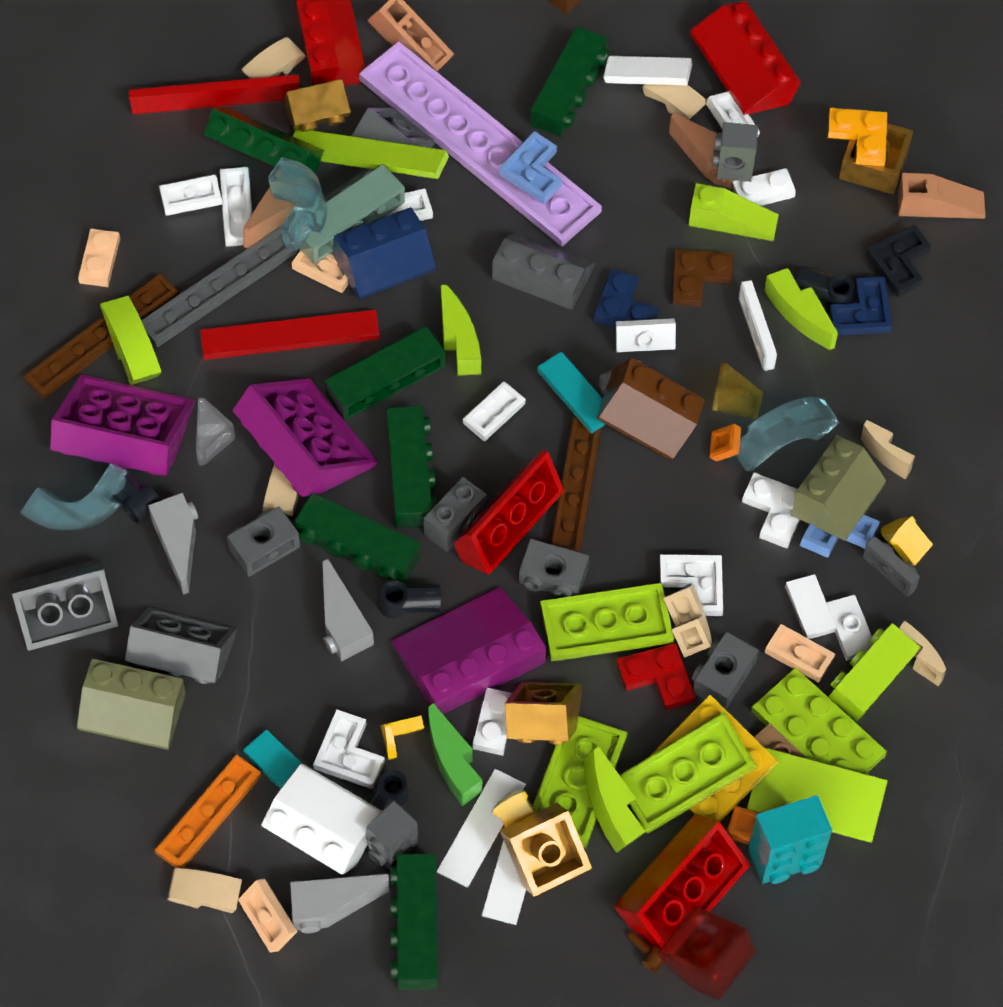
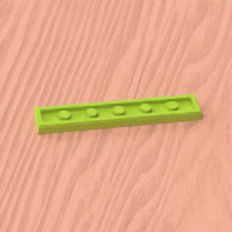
[293,129,449,179]

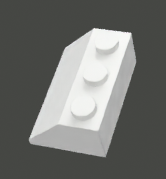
[261,764,383,874]

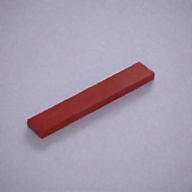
[129,74,300,115]
[201,310,380,360]

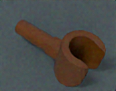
[627,931,664,973]

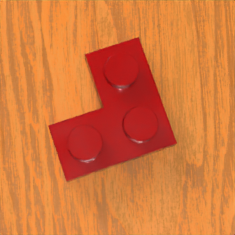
[616,643,696,711]

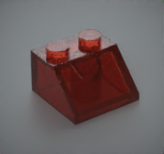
[657,905,756,1001]

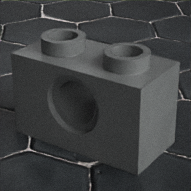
[712,122,758,182]
[424,477,486,552]
[227,506,300,577]
[519,539,589,598]
[692,632,759,710]
[366,801,418,871]

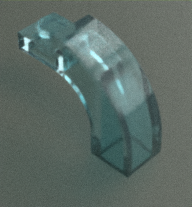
[268,157,327,251]
[736,397,840,472]
[20,464,128,531]

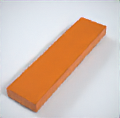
[155,754,262,869]

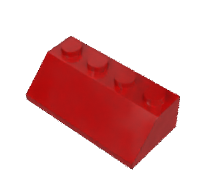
[294,0,365,86]
[690,1,801,115]
[453,449,564,575]
[614,814,750,958]

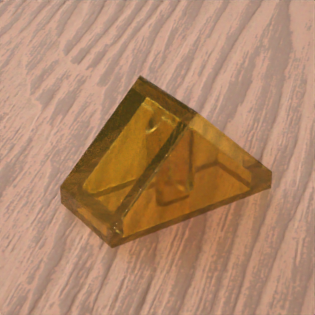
[712,363,763,419]

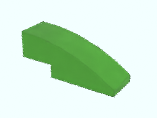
[428,703,482,806]

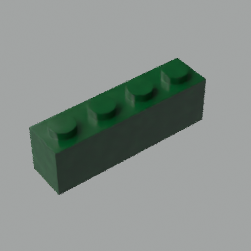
[531,26,610,138]
[204,108,324,178]
[325,326,446,421]
[387,406,437,529]
[295,492,421,584]
[391,854,438,990]

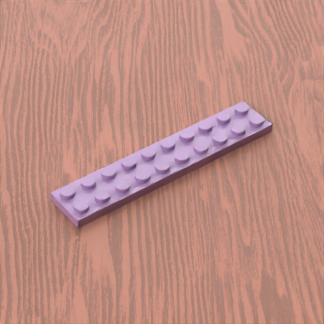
[359,41,602,247]

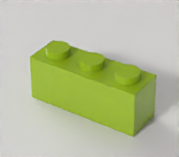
[828,623,921,722]

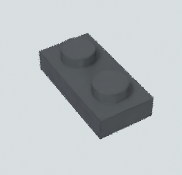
[863,536,920,597]

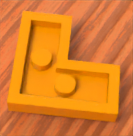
[828,108,887,166]

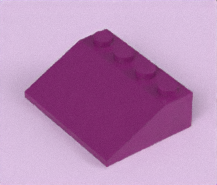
[50,374,195,476]
[232,378,379,496]
[392,587,546,714]

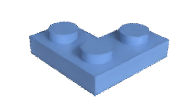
[499,131,562,205]
[800,515,880,558]

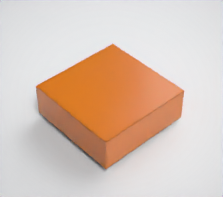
[709,423,741,462]
[727,806,760,845]

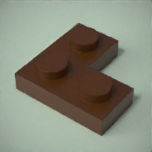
[672,249,733,307]

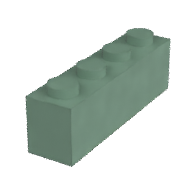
[291,164,405,264]

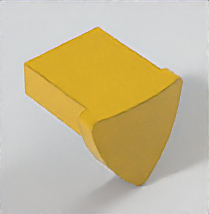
[881,516,933,566]
[380,716,424,760]
[492,790,536,827]

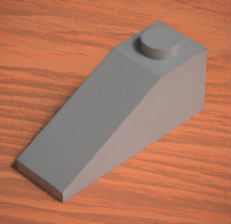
[148,493,198,595]
[323,559,374,662]
[290,874,389,933]

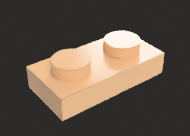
[78,229,120,287]
[292,250,349,293]
[765,624,835,683]
[238,879,297,953]

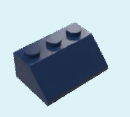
[332,207,436,300]

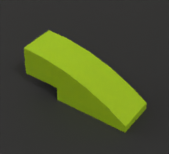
[764,268,838,350]
[441,285,481,375]
[100,296,162,385]
[584,746,646,853]

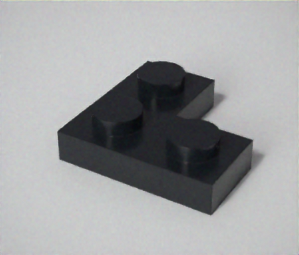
[866,224,931,297]

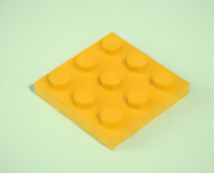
[649,695,779,822]

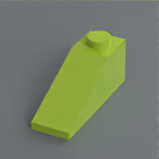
[689,183,779,241]

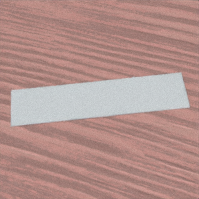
[437,769,526,888]
[482,840,526,925]

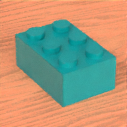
[748,795,832,884]

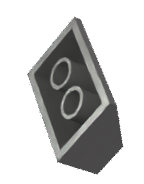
[492,232,595,310]
[10,559,119,651]
[125,607,237,684]

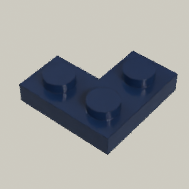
[594,269,659,328]
[829,277,892,336]

